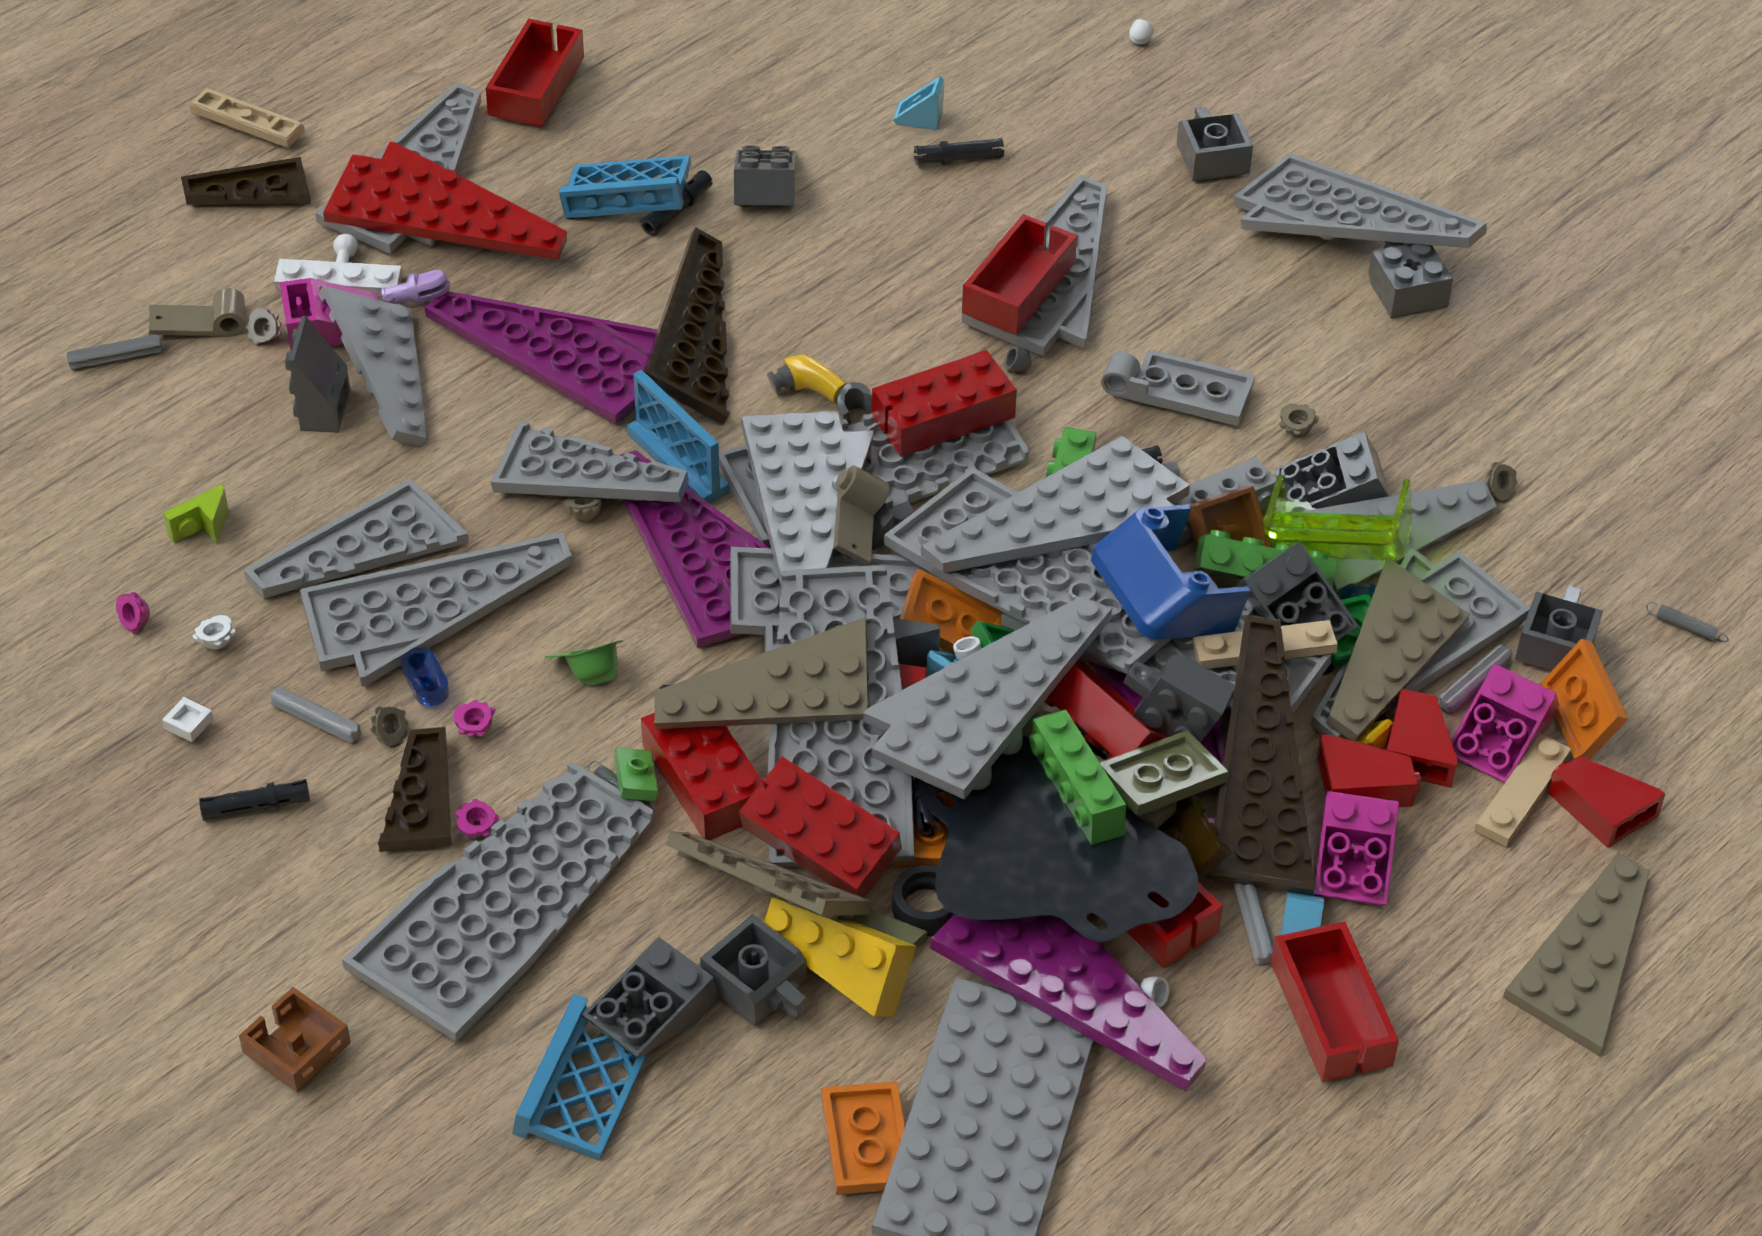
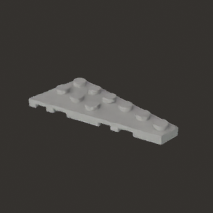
[318,286,427,447]
[491,420,689,502]
[244,478,469,598]
[1302,480,1496,598]

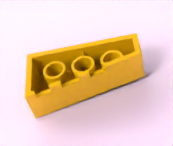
[764,897,917,1017]

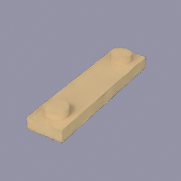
[189,88,305,148]
[1193,620,1337,669]
[1475,733,1572,847]

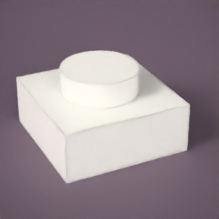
[162,697,213,742]

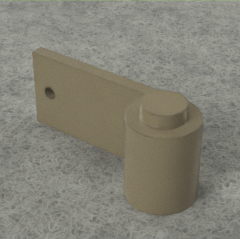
[149,288,245,336]
[834,465,890,566]

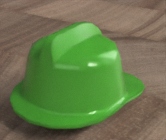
[545,640,623,685]

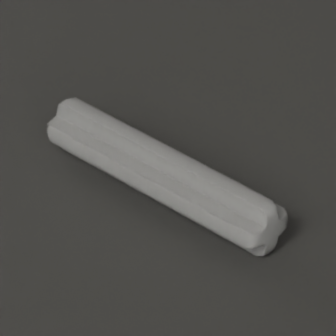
[67,334,162,370]
[1438,645,1513,713]
[270,686,361,743]
[1233,883,1273,965]

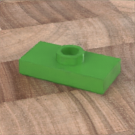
[614,747,658,801]

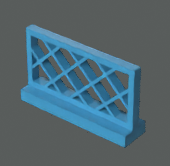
[559,155,692,218]
[627,370,730,504]
[512,994,649,1161]

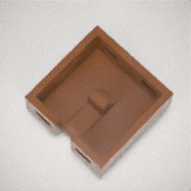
[1188,486,1271,548]
[239,987,351,1092]

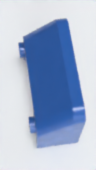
[1091,504,1251,640]

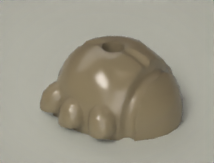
[245,308,282,345]
[1279,403,1319,436]
[1485,462,1517,501]
[563,497,601,521]
[370,706,408,746]

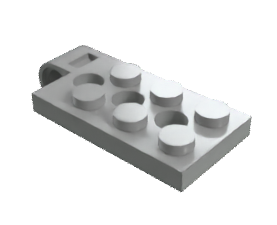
[1101,350,1255,426]

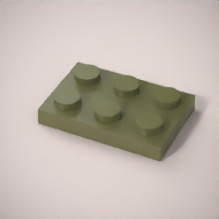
[1100,730,1228,816]

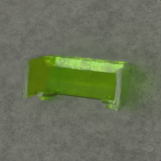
[1264,475,1412,562]

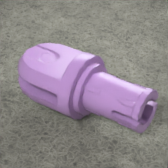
[381,270,450,305]

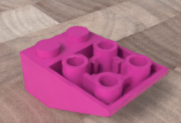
[280,278,378,351]
[1451,663,1559,783]
[1314,791,1399,906]

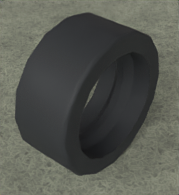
[892,865,955,936]

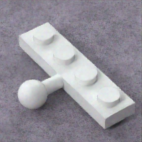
[274,234,403,296]

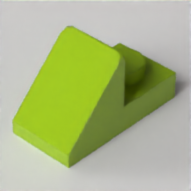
[163,484,229,543]

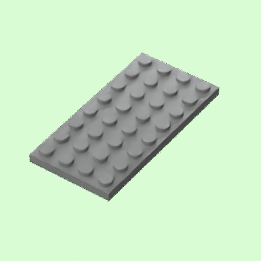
[871,977,1093,1236]

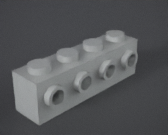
[1173,457,1278,545]

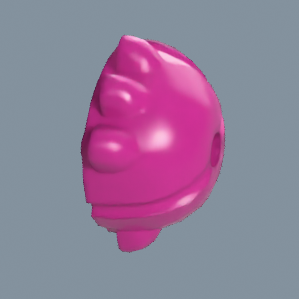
[116,592,150,634]
[453,700,495,738]
[455,799,500,838]

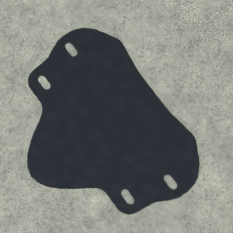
[920,736,1198,942]

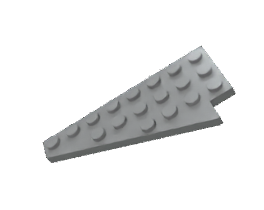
[315,82,481,254]
[1234,153,1487,248]
[962,175,1107,356]
[741,411,874,589]
[921,436,1190,573]
[300,532,572,687]
[730,546,951,652]
[1311,548,1530,739]
[863,596,1112,799]

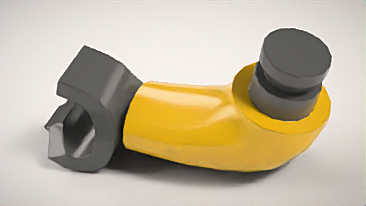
[767,354,872,425]

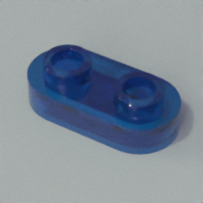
[401,647,449,706]

